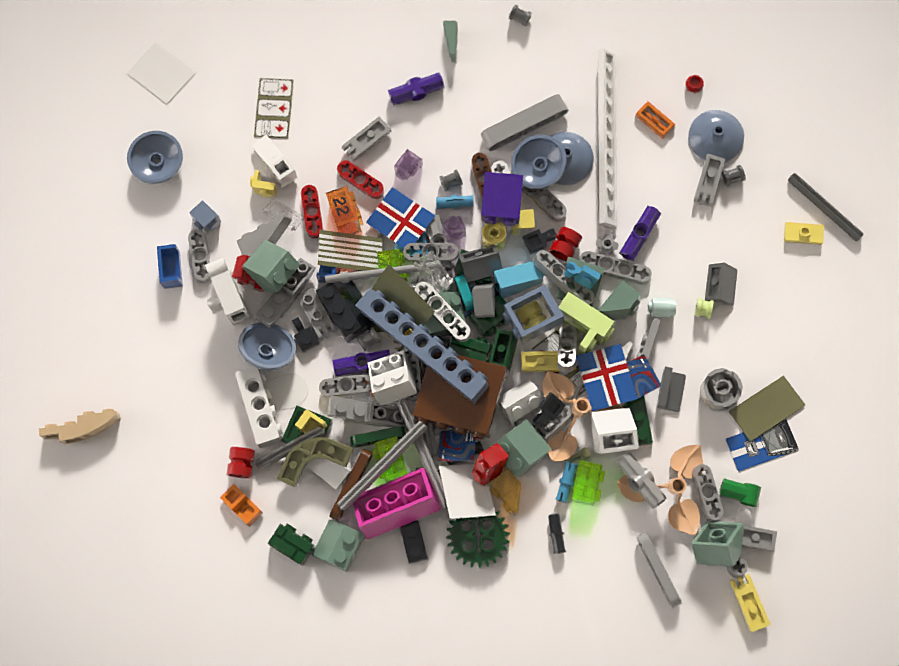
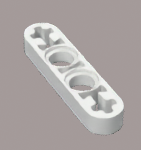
[415,282,471,342]

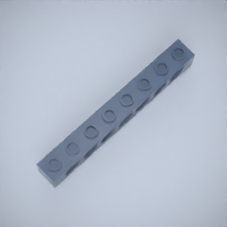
[355,288,490,404]

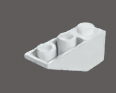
[251,135,298,188]

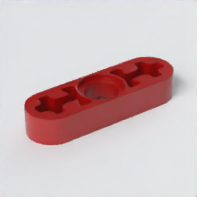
[337,160,384,199]
[301,185,323,239]

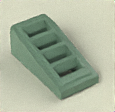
[443,20,458,62]

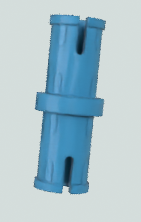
[436,194,474,210]
[555,462,578,503]

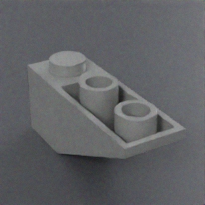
[236,214,292,256]

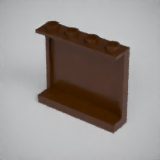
[412,352,509,440]

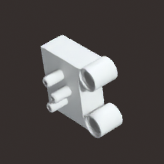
[205,258,250,326]

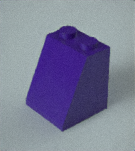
[481,172,523,226]

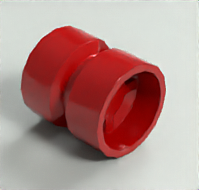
[549,227,583,262]
[226,447,255,479]

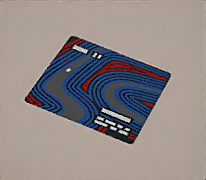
[627,354,662,402]
[437,430,476,462]

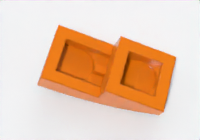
[220,484,263,527]

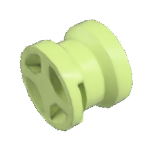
[694,298,714,319]

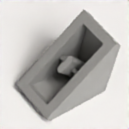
[472,283,496,318]

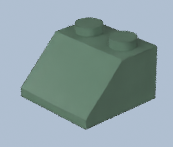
[242,240,300,294]
[598,280,641,320]
[424,292,466,336]
[497,420,552,478]
[312,519,365,572]
[691,521,744,567]

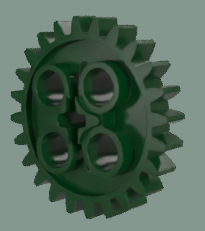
[446,511,510,569]

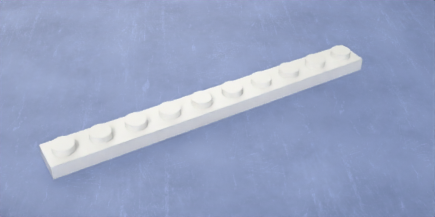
[598,48,618,228]

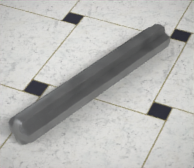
[255,426,326,470]

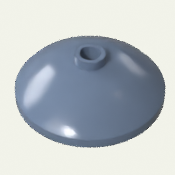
[688,110,744,162]
[127,130,183,184]
[539,132,594,185]
[511,135,567,190]
[238,322,296,370]

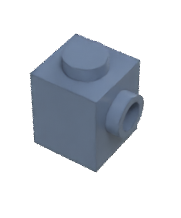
[189,200,221,233]

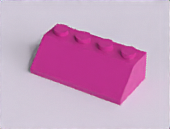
[353,467,440,540]

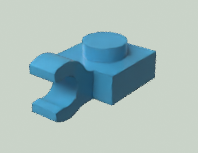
[564,261,601,289]

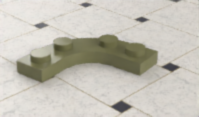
[277,437,354,487]

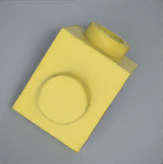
[250,170,278,198]

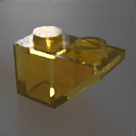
[490,469,522,516]

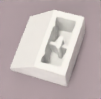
[368,350,417,406]
[498,379,543,429]
[590,407,639,454]

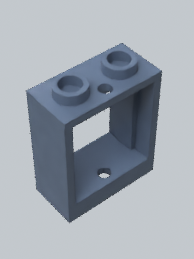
[503,284,564,343]

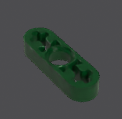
[349,426,406,448]

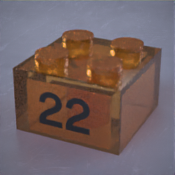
[326,186,364,234]

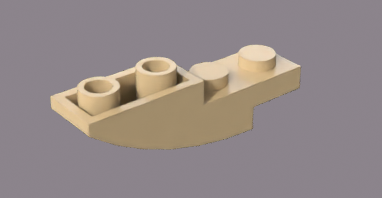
[39,409,120,445]

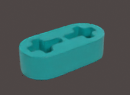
[454,275,474,311]

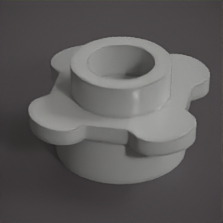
[596,234,619,256]

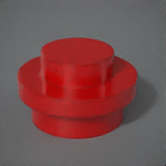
[685,75,704,93]

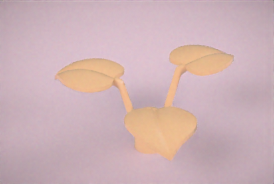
[542,371,623,462]
[617,445,703,535]

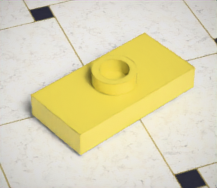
[784,222,824,245]

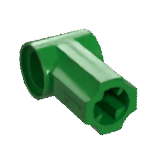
[719,478,761,507]

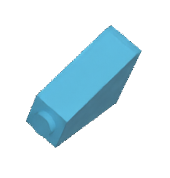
[494,261,545,298]

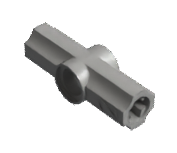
[426,215,455,273]
[616,452,667,509]

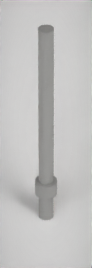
[325,261,440,283]

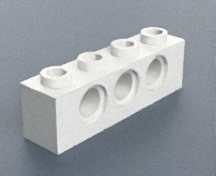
[235,366,283,448]

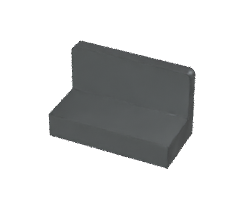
[459,245,502,282]
[705,262,738,305]
[656,366,686,412]

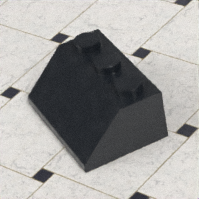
[316,280,376,343]

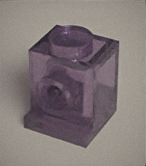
[394,149,423,181]
[442,216,466,243]

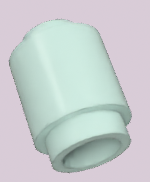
[648,298,676,317]

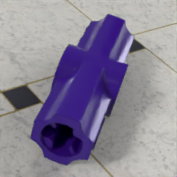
[388,72,445,106]
[619,205,662,261]
[332,349,390,377]

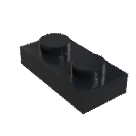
[400,520,428,564]

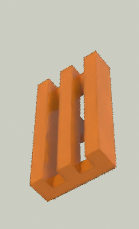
[635,101,676,139]

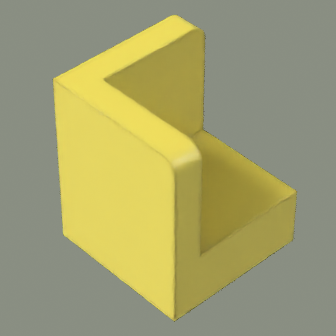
[511,209,535,235]
[295,409,327,433]

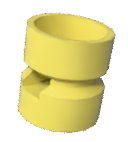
[482,223,506,251]
[516,301,547,330]

